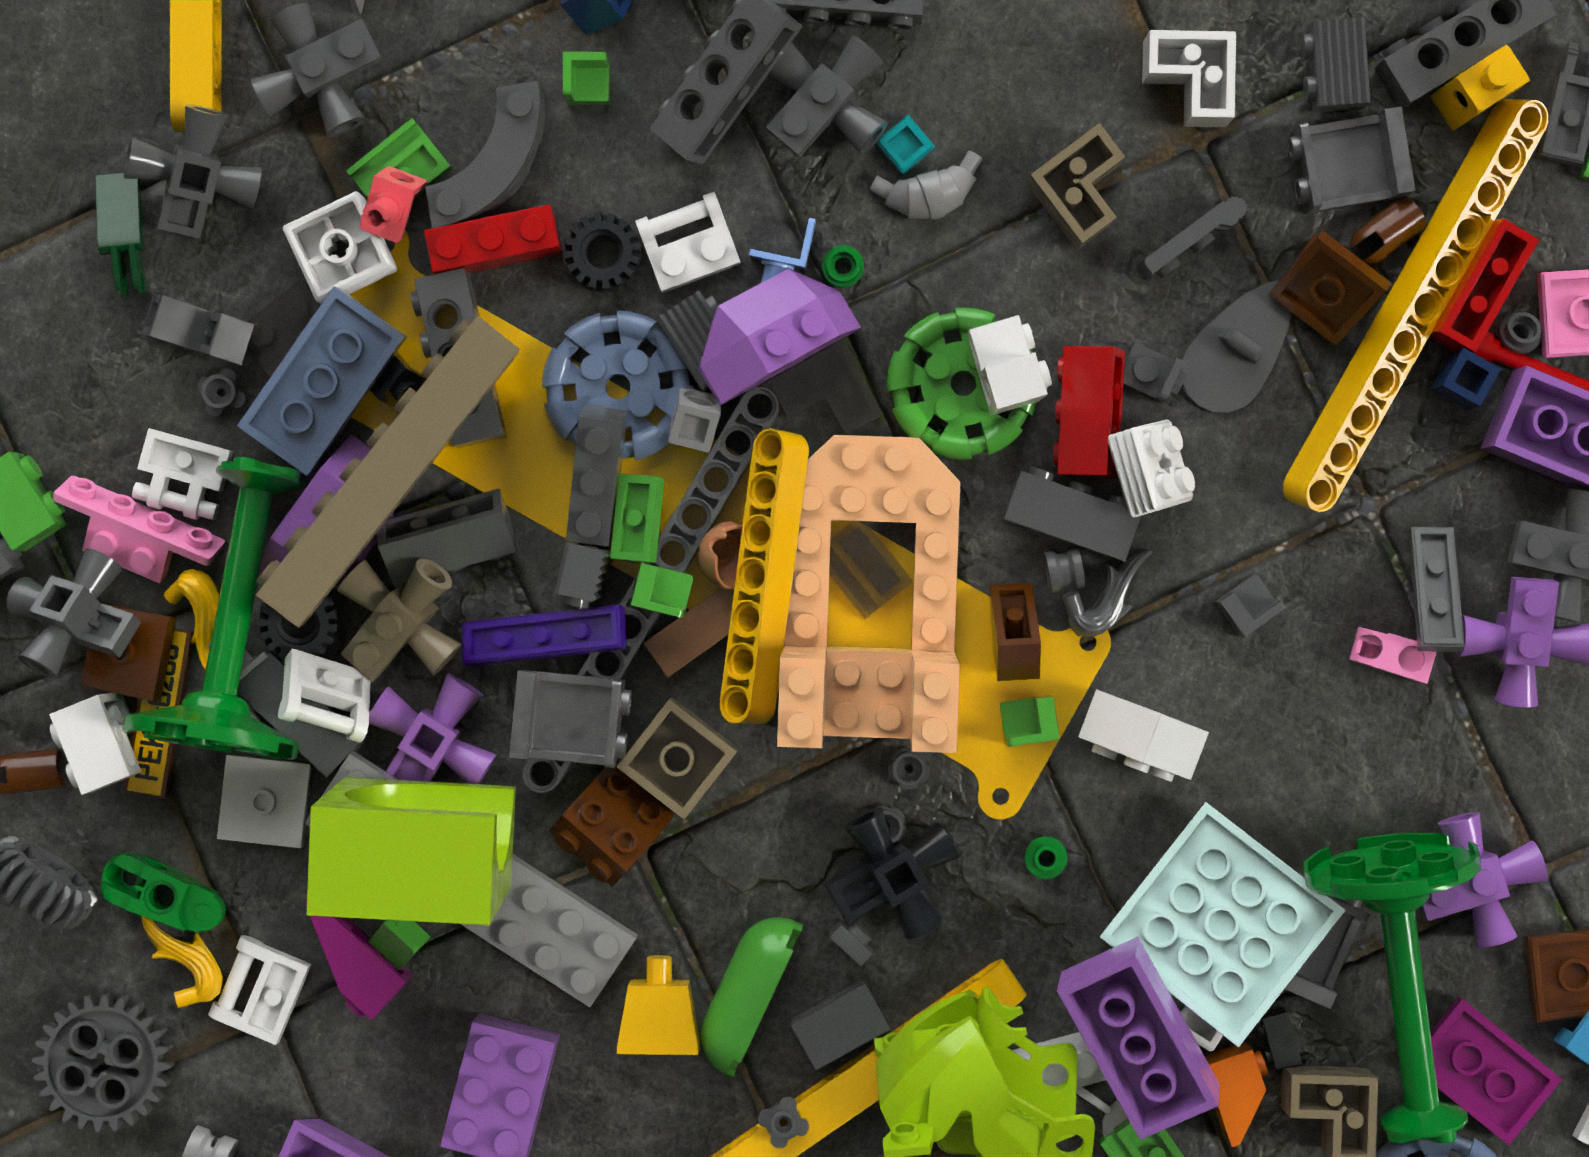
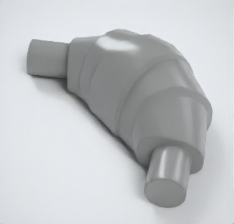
[869,150,983,220]

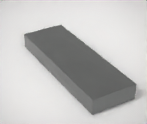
[1408,527,1465,652]

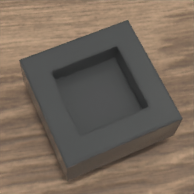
[829,919,873,966]

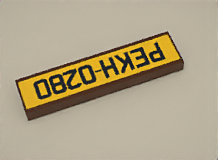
[123,628,194,799]

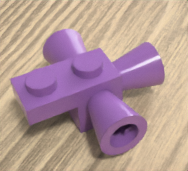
[1455,577,1589,707]
[369,673,497,784]
[1420,812,1548,948]

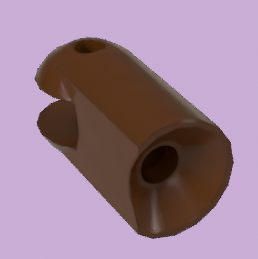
[1350,196,1427,265]
[0,748,65,794]

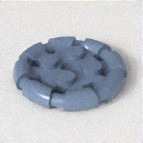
[542,310,694,461]

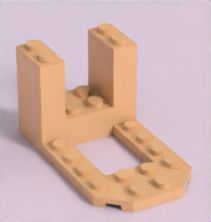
[777,435,960,753]

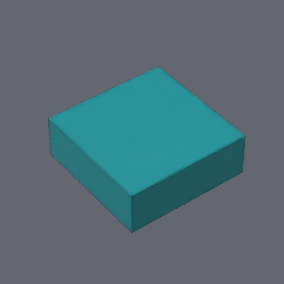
[875,115,935,176]

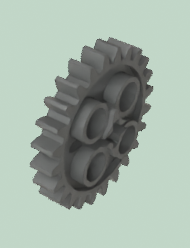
[32,992,175,1133]

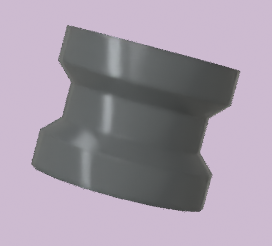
[1043,546,1085,593]

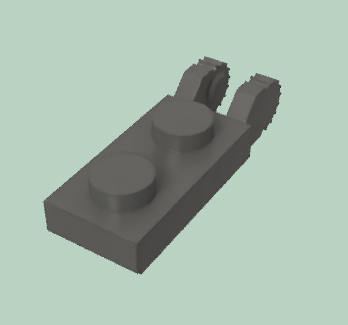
[1537,42,1589,167]
[1137,196,1248,280]

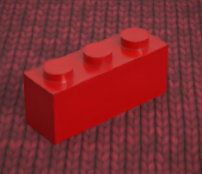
[424,204,563,274]
[1429,218,1540,353]
[1053,346,1125,478]

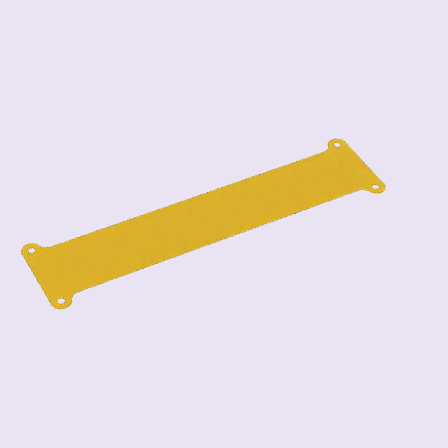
[349,230,1111,819]

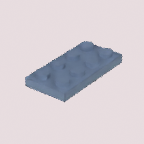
[237,286,407,476]

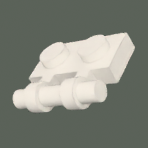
[132,428,234,520]

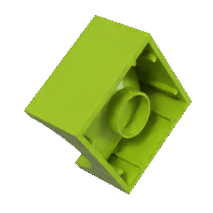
[306,777,516,925]

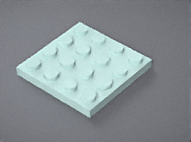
[1100,802,1345,1047]

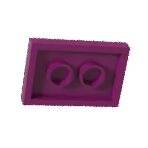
[1430,996,1562,1145]

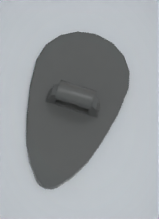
[1180,280,1291,413]

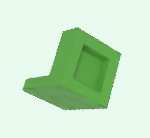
[563,52,610,105]
[631,563,694,618]
[1000,695,1059,747]
[368,920,431,970]

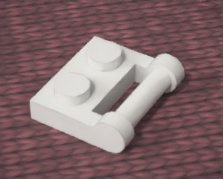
[635,191,741,293]
[278,648,371,743]
[208,935,312,1045]

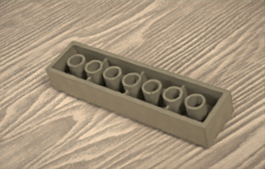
[256,316,520,628]

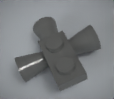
[251,3,383,137]
[766,35,888,159]
[123,104,262,238]
[1507,488,1589,623]
[7,548,141,679]

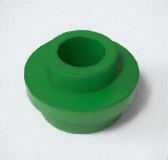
[822,245,864,288]
[1024,836,1067,879]

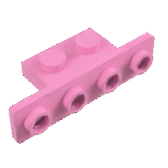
[53,476,225,583]

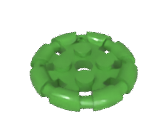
[887,307,1037,460]

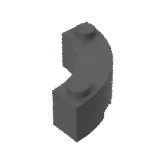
[425,81,545,228]

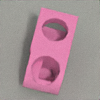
[1349,627,1437,684]

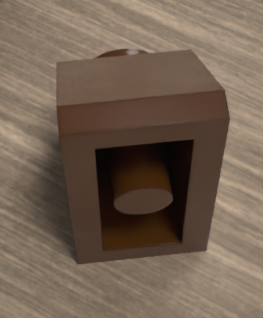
[990,583,1041,681]

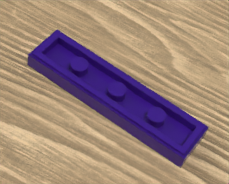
[461,605,626,666]

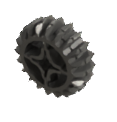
[0,836,98,929]

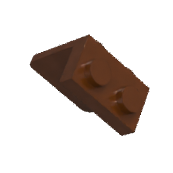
[549,761,674,887]

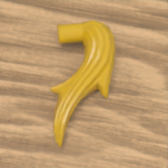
[164,569,219,670]
[141,916,223,1008]

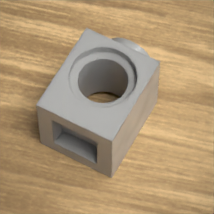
[668,388,721,453]

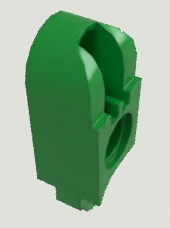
[101,851,226,934]

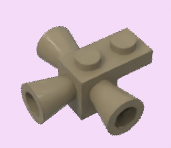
[337,558,462,682]

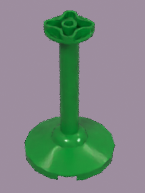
[122,457,302,760]
[1304,832,1482,1143]

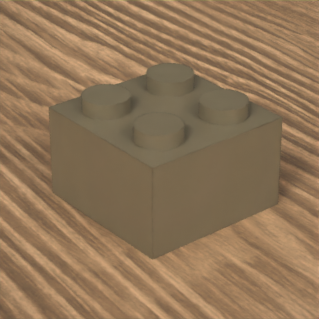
[617,697,738,820]

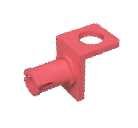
[360,166,427,243]

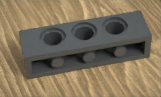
[649,0,803,165]
[772,0,924,30]
[1375,0,1557,110]
[410,268,507,448]

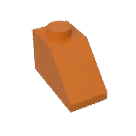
[1205,1042,1268,1147]

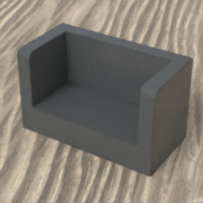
[791,978,891,1070]

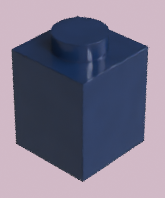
[1430,348,1501,410]

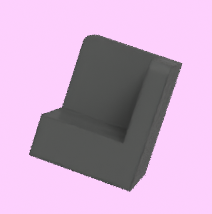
[1214,575,1287,637]

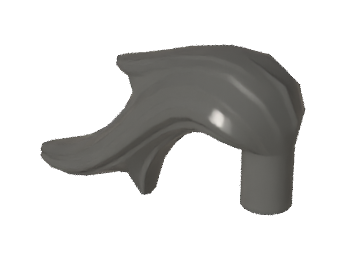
[1062,549,1152,637]

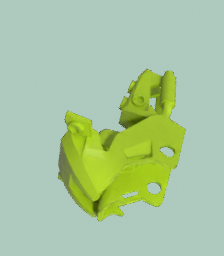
[874,987,1095,1157]

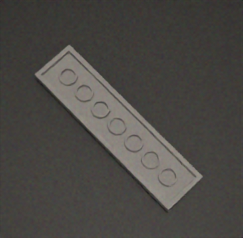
[304,751,638,1007]

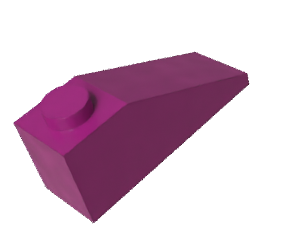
[305,901,413,1020]

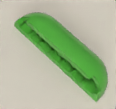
[700,917,803,1078]

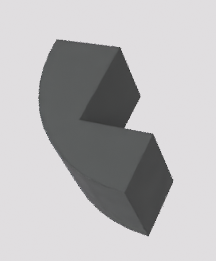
[141,294,254,365]

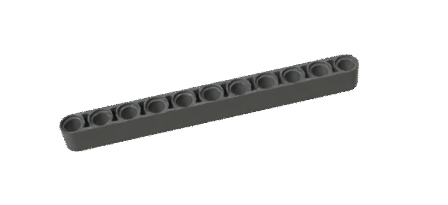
[522,387,779,793]

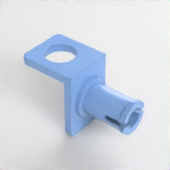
[749,218,816,283]

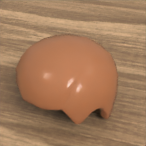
[697,521,743,591]

